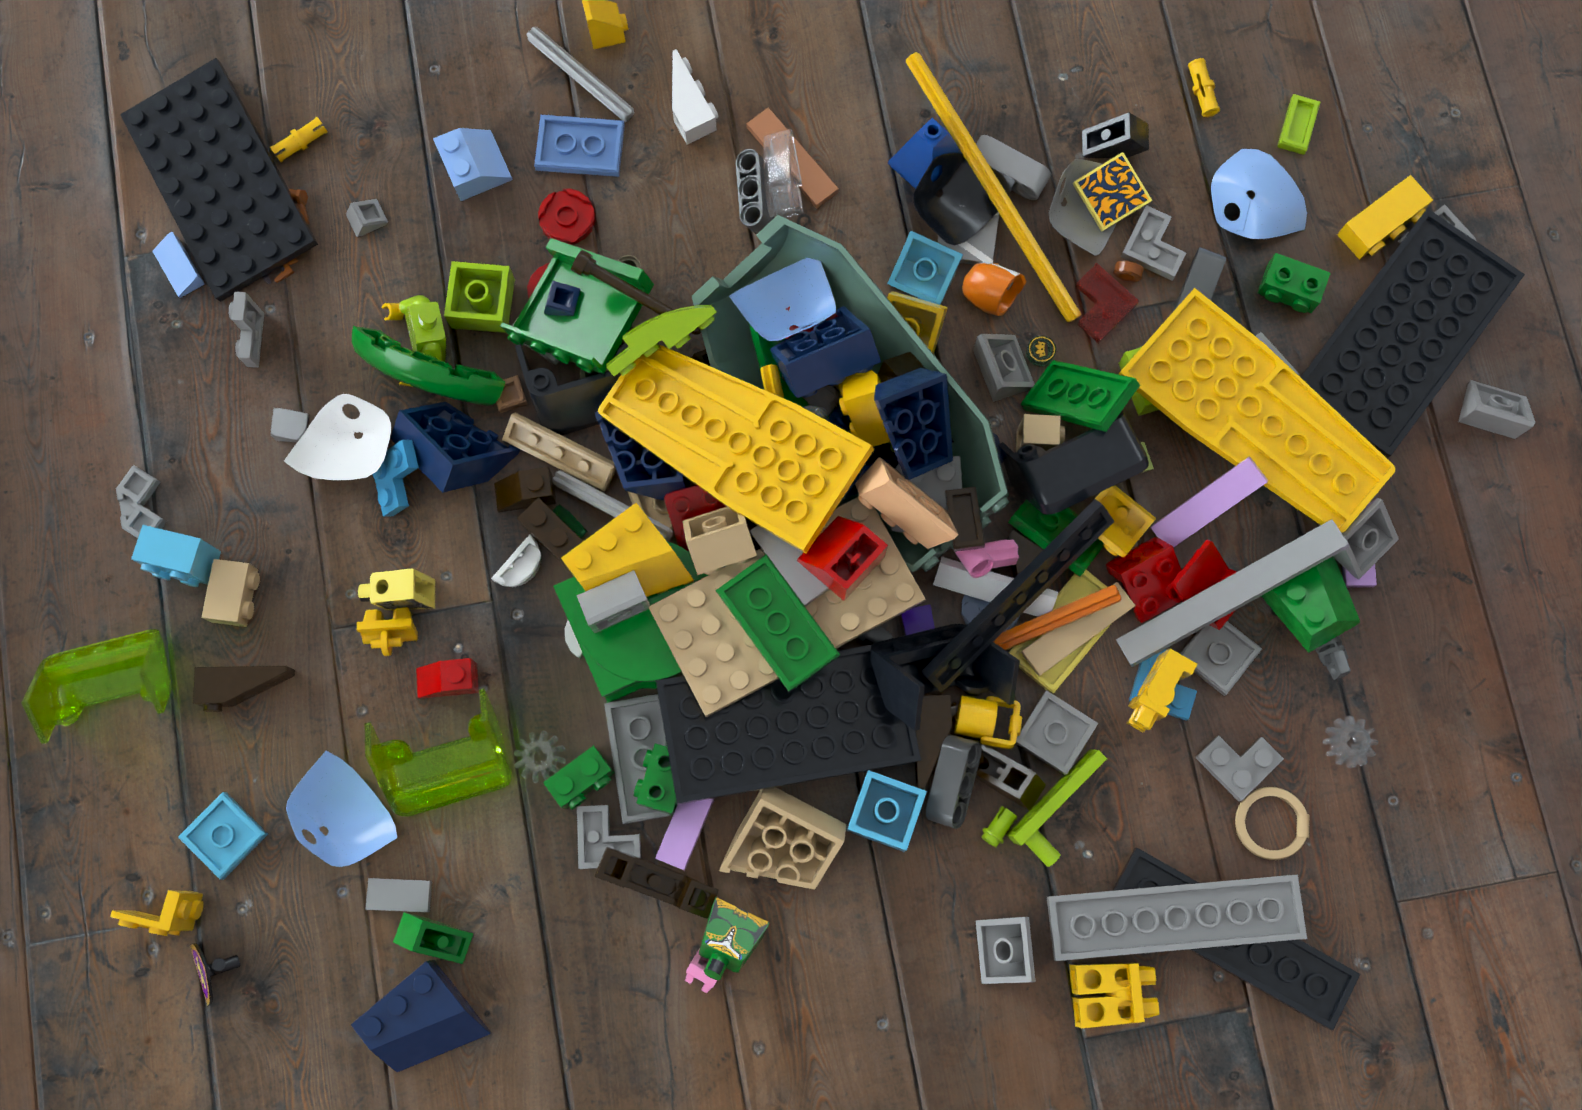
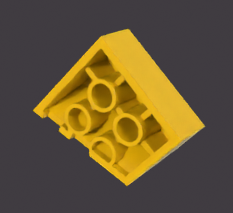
[561,503,694,597]

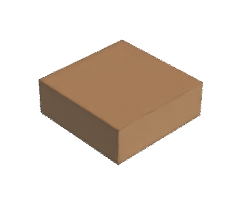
[496,375,528,413]

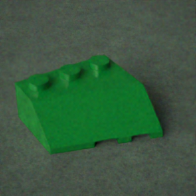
[1261,556,1360,653]

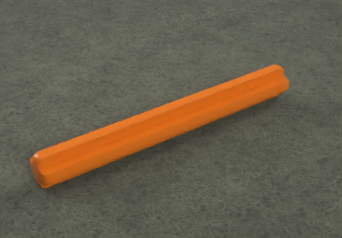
[993,585,1121,650]

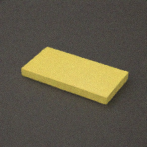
[1009,570,1111,694]

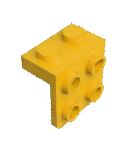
[1095,485,1156,558]
[110,890,203,936]

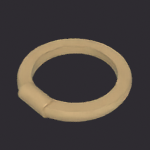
[1235,787,1310,860]

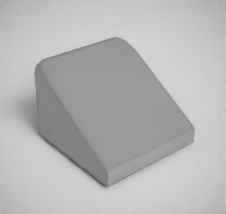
[346,199,388,237]
[271,408,309,442]

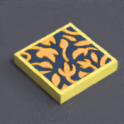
[1073,152,1152,232]

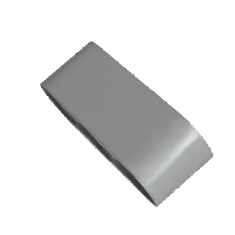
[976,135,1051,200]

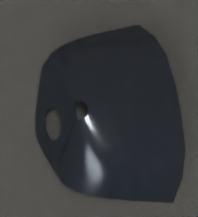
[913,153,1015,246]

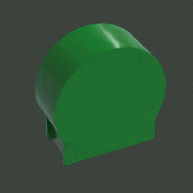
[553,542,708,703]

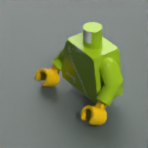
[382,295,446,387]

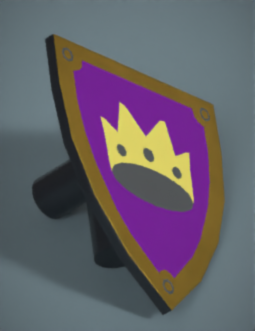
[190,943,240,1006]

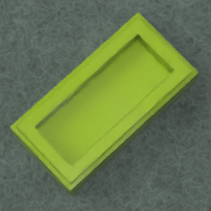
[1277,94,1321,155]

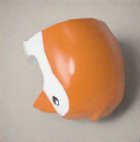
[962,262,1027,316]

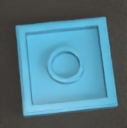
[178,792,268,880]

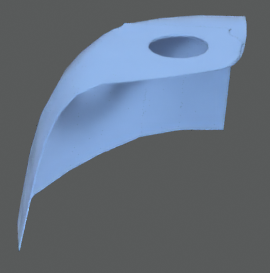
[1211,149,1307,239]
[729,258,836,341]
[286,750,397,867]

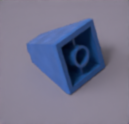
[888,118,962,189]

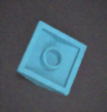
[887,231,963,305]

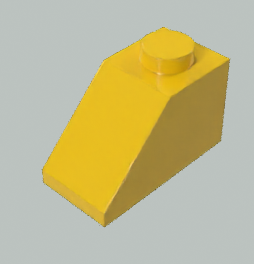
[582,0,629,49]

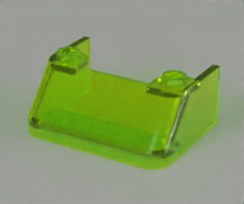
[21,629,172,744]
[364,688,512,817]

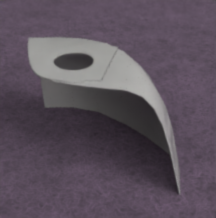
[1049,159,1117,256]

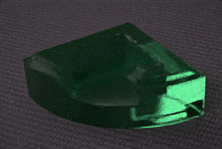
[552,504,588,538]

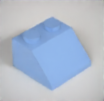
[433,128,513,201]

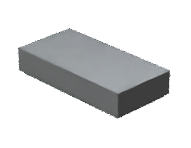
[365,878,432,912]

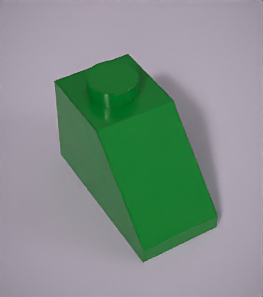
[393,912,473,964]

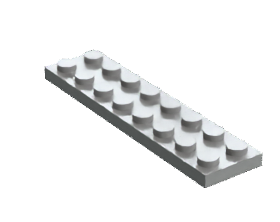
[1047,875,1307,961]

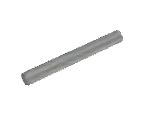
[527,26,634,122]
[552,470,673,542]

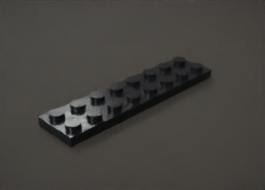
[1112,848,1360,1031]

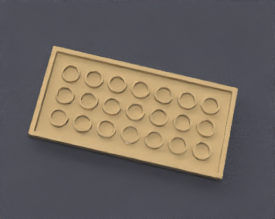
[649,497,926,717]

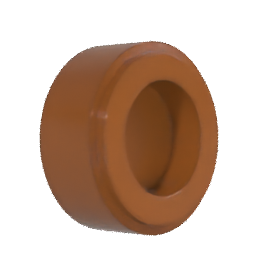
[1113,261,1144,282]

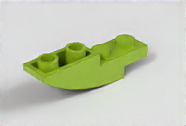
[606,305,717,376]

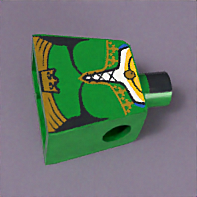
[699,897,770,980]

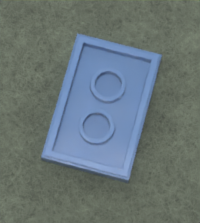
[534,115,625,177]

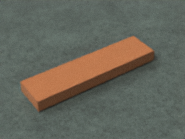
[746,108,839,209]

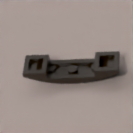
[595,847,719,919]

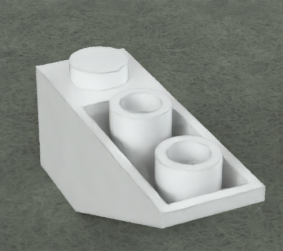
[672,49,718,145]

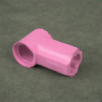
[955,539,1019,578]

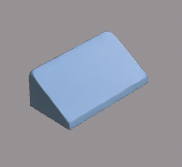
[153,232,205,298]

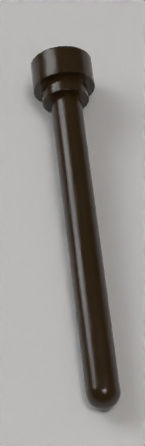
[571,249,701,335]

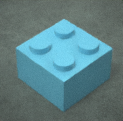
[131,525,221,587]
[846,770,927,852]

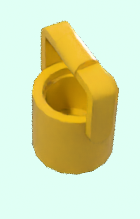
[954,695,1022,749]

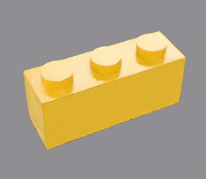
[1337,175,1433,260]

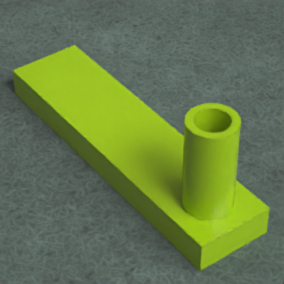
[1006,749,1107,867]

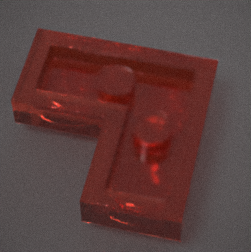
[1076,263,1139,344]

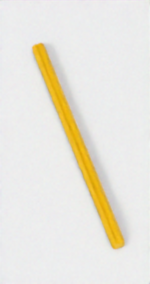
[906,52,1081,322]

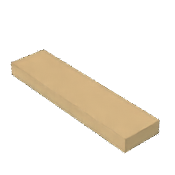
[502,412,616,492]
[1020,582,1136,677]

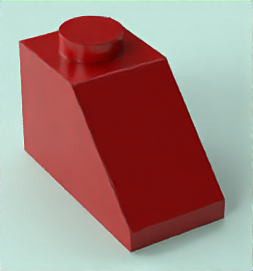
[416,658,479,699]

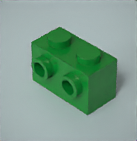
[1257,253,1330,313]
[633,743,677,815]
[543,745,615,810]

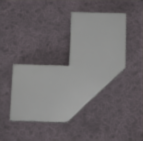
[116,465,167,538]

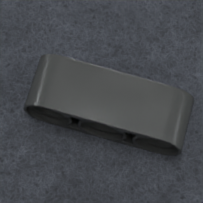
[736,149,774,235]
[1172,247,1227,313]
[926,734,982,829]

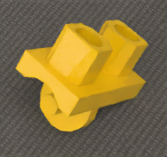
[356,607,418,656]

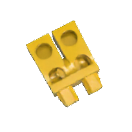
[1127,648,1198,732]
[1069,963,1160,1028]

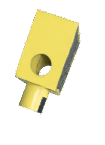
[358,569,435,610]

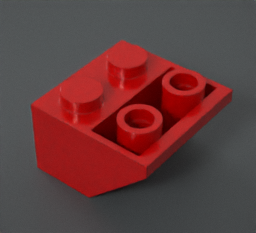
[797,516,888,601]

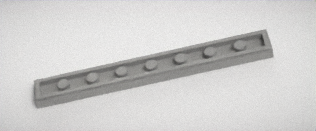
[1116,519,1349,667]

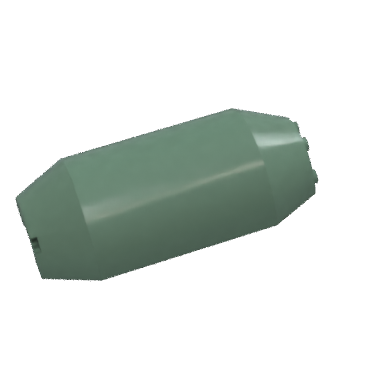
[692,215,1009,572]

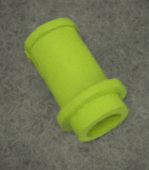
[981,806,1017,848]

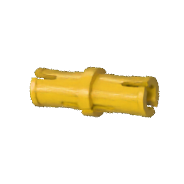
[1187,58,1220,117]
[270,117,328,163]

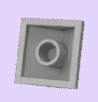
[973,334,1035,402]
[1458,380,1536,439]
[1333,498,1399,579]
[577,570,650,633]
[976,917,1036,984]

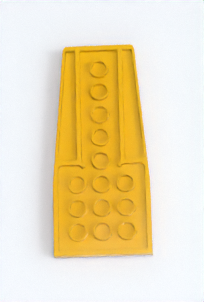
[1119,288,1395,533]
[598,344,874,554]

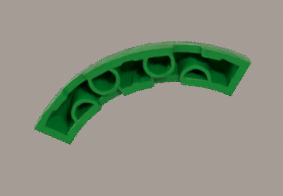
[352,326,505,406]

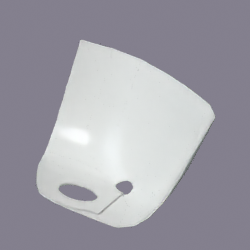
[284,394,391,480]

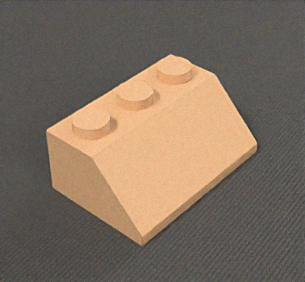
[855,457,958,549]

